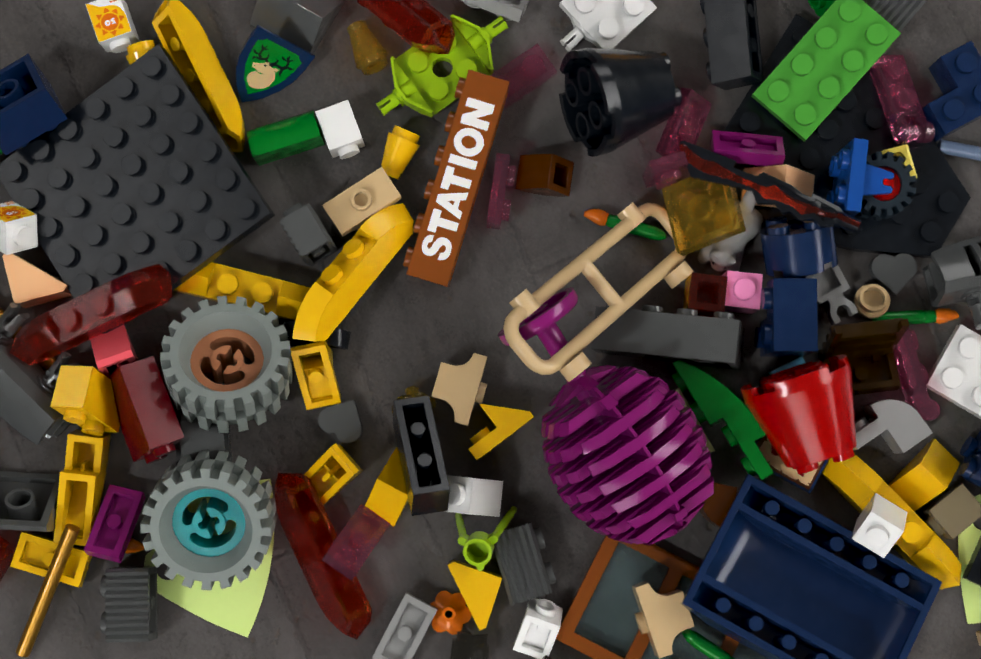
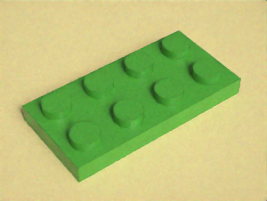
[751,0,901,142]

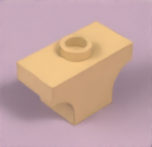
[322,167,402,237]
[431,353,488,427]
[631,581,695,659]

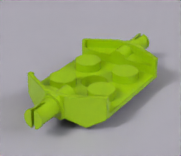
[376,14,508,117]

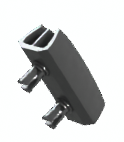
[922,235,981,330]
[0,302,80,446]

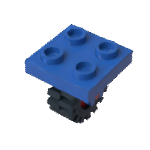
[826,138,917,222]

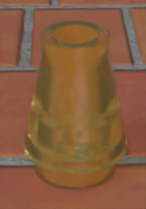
[347,20,388,75]

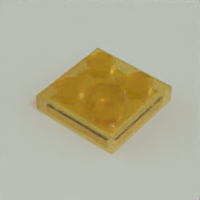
[662,165,746,256]

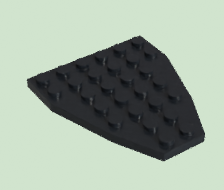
[688,14,971,258]

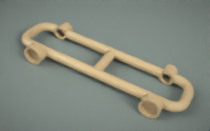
[503,202,694,382]

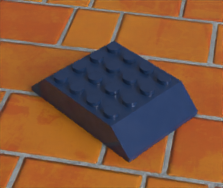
[681,474,942,659]

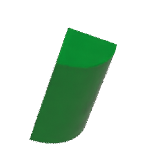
[246,110,325,166]

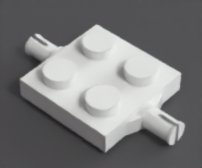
[559,0,657,52]

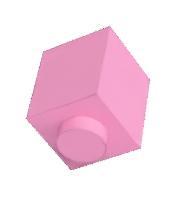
[718,270,763,314]

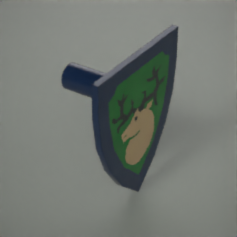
[236,25,315,103]

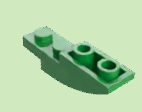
[671,360,774,481]

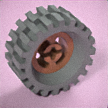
[160,296,293,433]

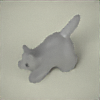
[697,184,763,272]

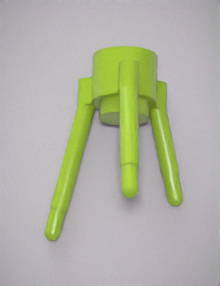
[455,506,517,571]

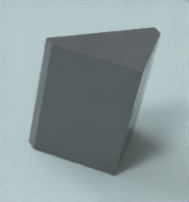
[250,0,345,54]
[0,471,60,532]

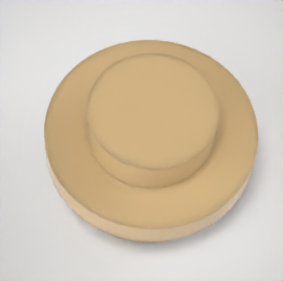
[854,284,890,319]

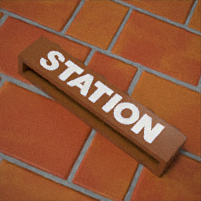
[403,70,510,288]

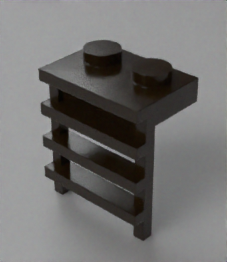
[818,318,910,395]

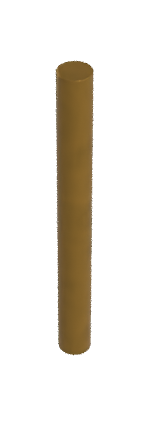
[15,524,80,657]

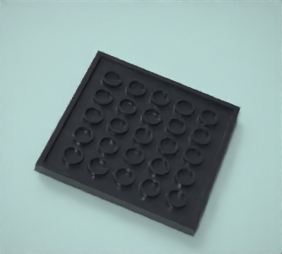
[0,44,275,334]

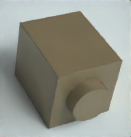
[922,483,981,539]

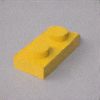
[10,531,92,588]

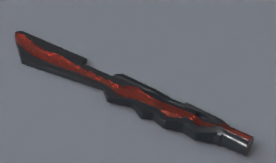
[679,141,862,234]

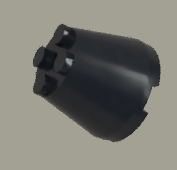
[559,48,682,157]

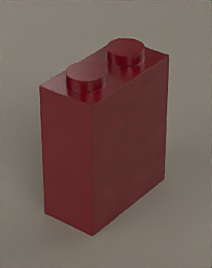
[109,356,185,464]

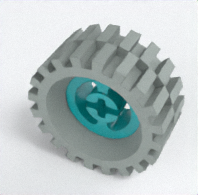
[140,450,277,590]

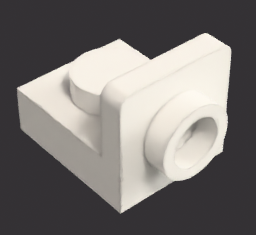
[513,598,563,659]

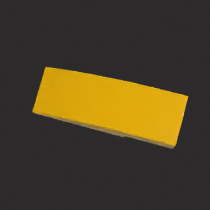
[53,429,111,546]

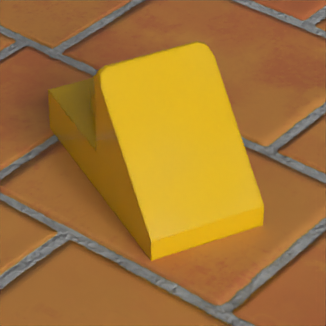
[290,341,341,410]
[468,404,534,460]

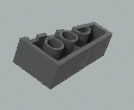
[591,304,745,371]

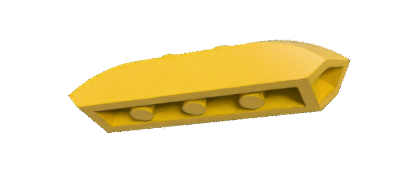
[152,0,245,152]
[292,203,414,342]
[173,262,310,321]
[822,455,962,590]

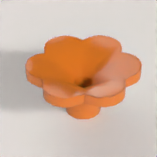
[430,590,472,635]

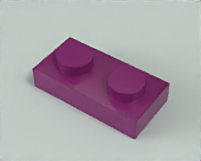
[710,130,785,167]
[84,484,146,563]

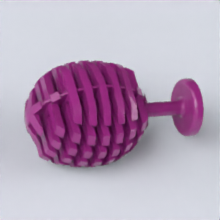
[497,287,714,545]

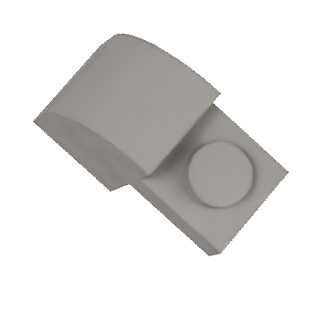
[853,399,933,454]

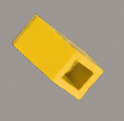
[50,365,120,436]

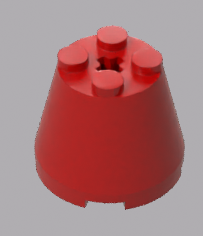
[740,354,857,474]

